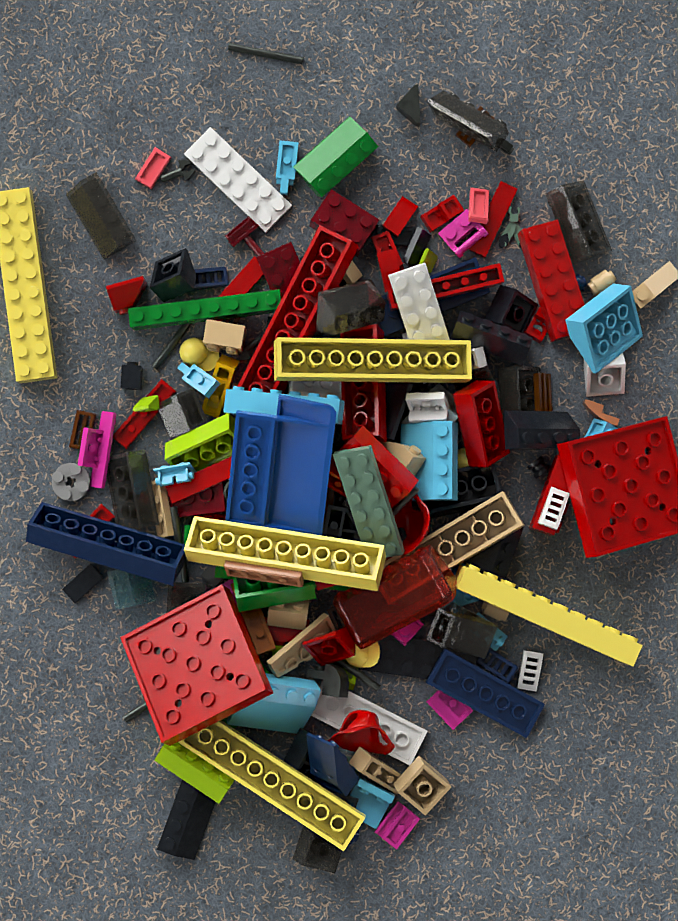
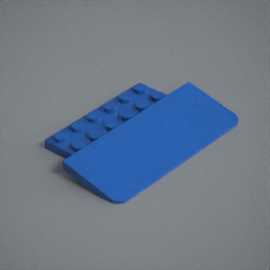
[225,394,336,536]

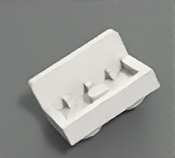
[405,392,449,423]

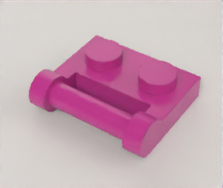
[438,209,489,259]

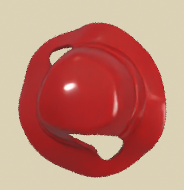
[391,494,430,556]
[328,710,395,755]

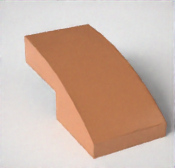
[583,399,620,427]

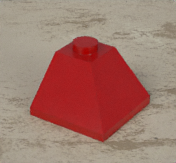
[106,276,148,315]
[302,627,356,666]

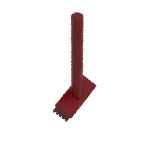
[225,216,264,256]

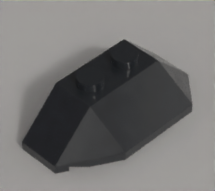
[314,504,361,582]

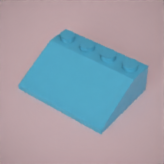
[565,283,643,373]
[401,421,458,501]
[227,673,321,734]

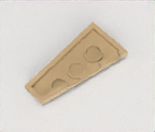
[266,613,336,678]

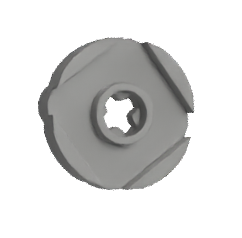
[52,463,91,501]

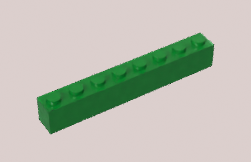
[128,289,283,330]

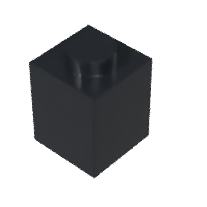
[120,362,143,390]

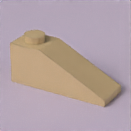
[632,261,678,312]
[380,440,426,476]
[349,747,402,794]

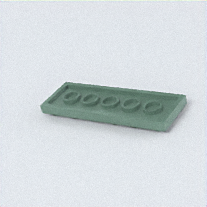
[333,445,405,558]

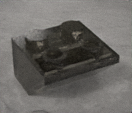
[158,388,208,440]

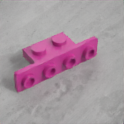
[78,411,116,489]

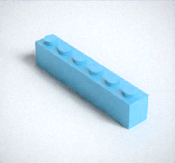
[224,386,345,425]

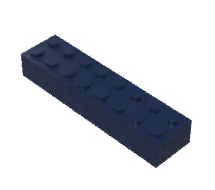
[26,502,186,586]

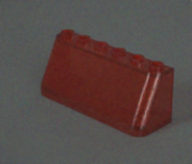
[333,544,457,649]

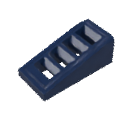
[192,267,229,291]
[476,646,520,684]

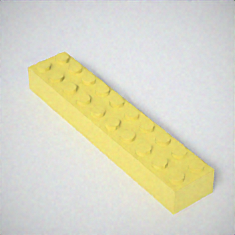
[0,187,57,384]
[274,337,472,383]
[184,516,386,591]
[450,563,643,667]
[178,720,366,851]

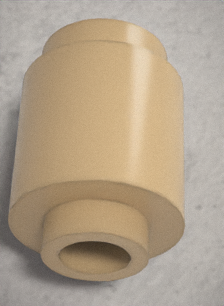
[587,270,617,297]
[481,601,509,621]

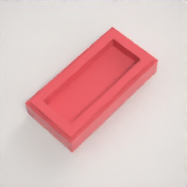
[135,147,171,190]
[468,188,489,224]

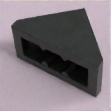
[396,85,421,126]

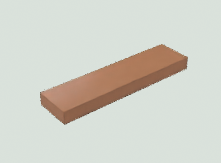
[224,560,304,587]

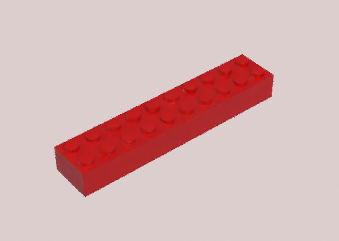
[238,225,359,394]

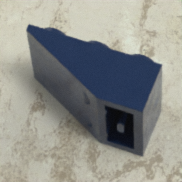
[306,733,359,797]

